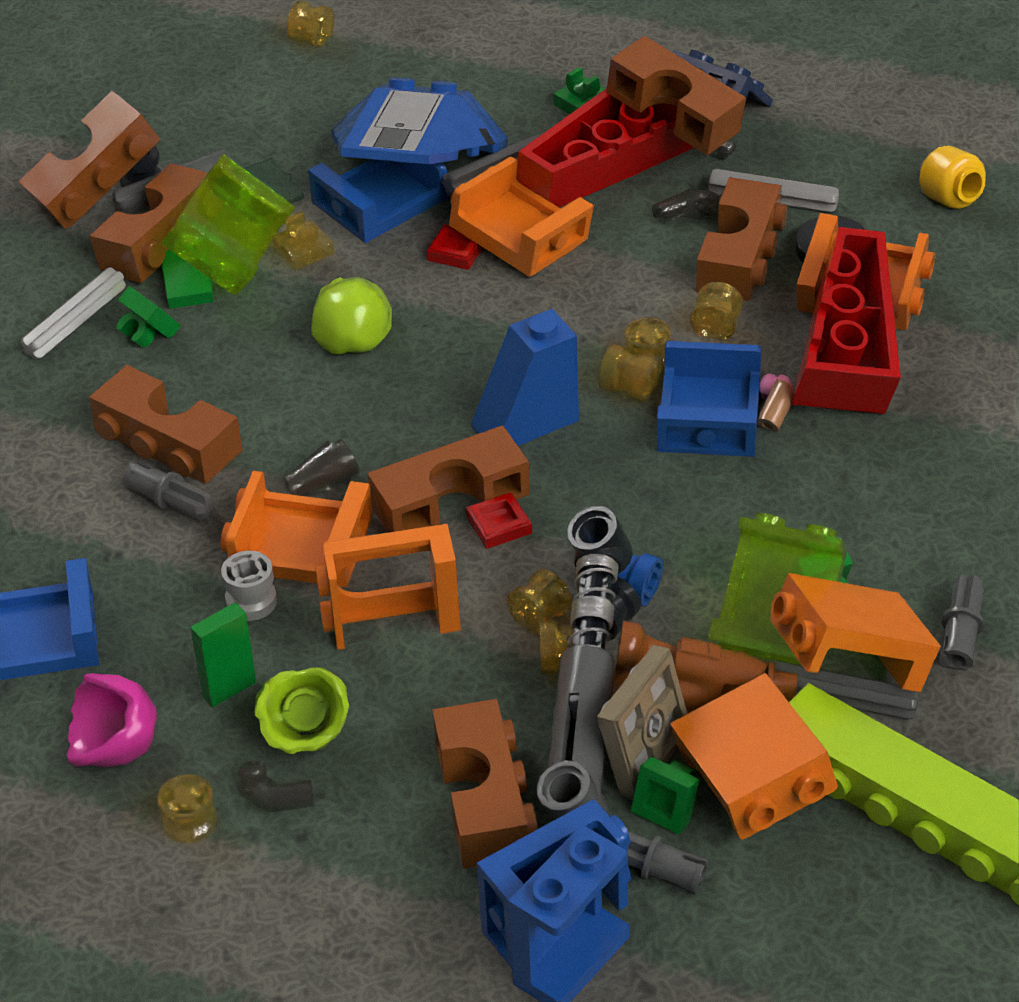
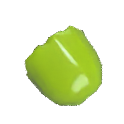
[311,277,392,355]
[254,667,349,754]

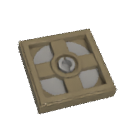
[597,645,688,800]

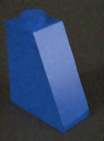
[471,309,579,446]

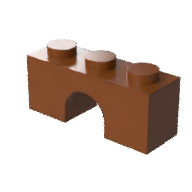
[606,36,746,156]
[18,91,161,229]
[89,163,221,283]
[696,177,788,301]
[89,365,243,484]
[367,425,530,533]
[432,699,537,869]

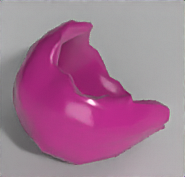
[67,673,158,767]

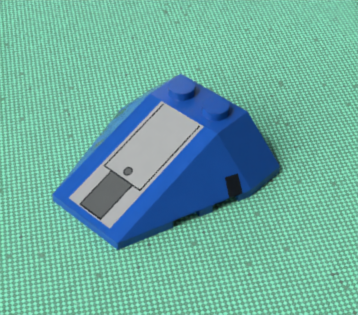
[331,77,508,165]

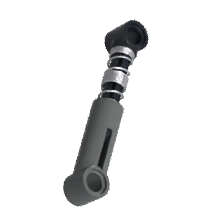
[537,506,633,820]

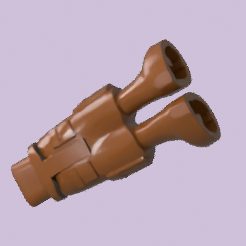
[611,621,798,713]

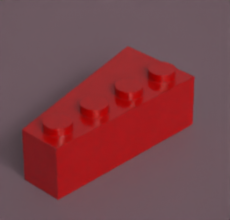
[516,88,692,208]
[791,227,901,414]

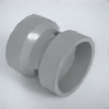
[221,550,277,621]

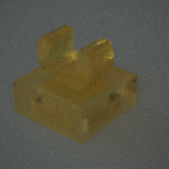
[272,211,335,270]

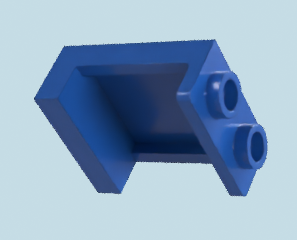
[308,159,448,243]
[657,341,761,457]
[0,558,100,680]
[477,799,631,968]
[508,824,630,1002]

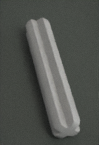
[708,169,839,213]
[21,267,126,360]

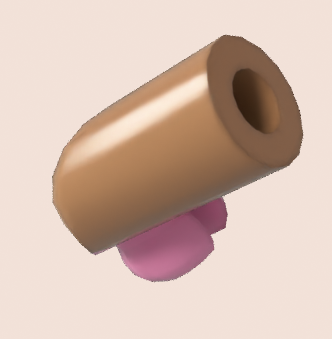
[757,373,793,432]

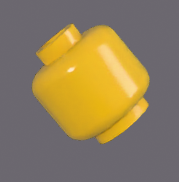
[919,145,986,209]

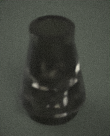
[283,439,360,497]

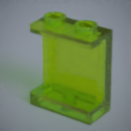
[162,154,295,295]
[708,513,848,665]

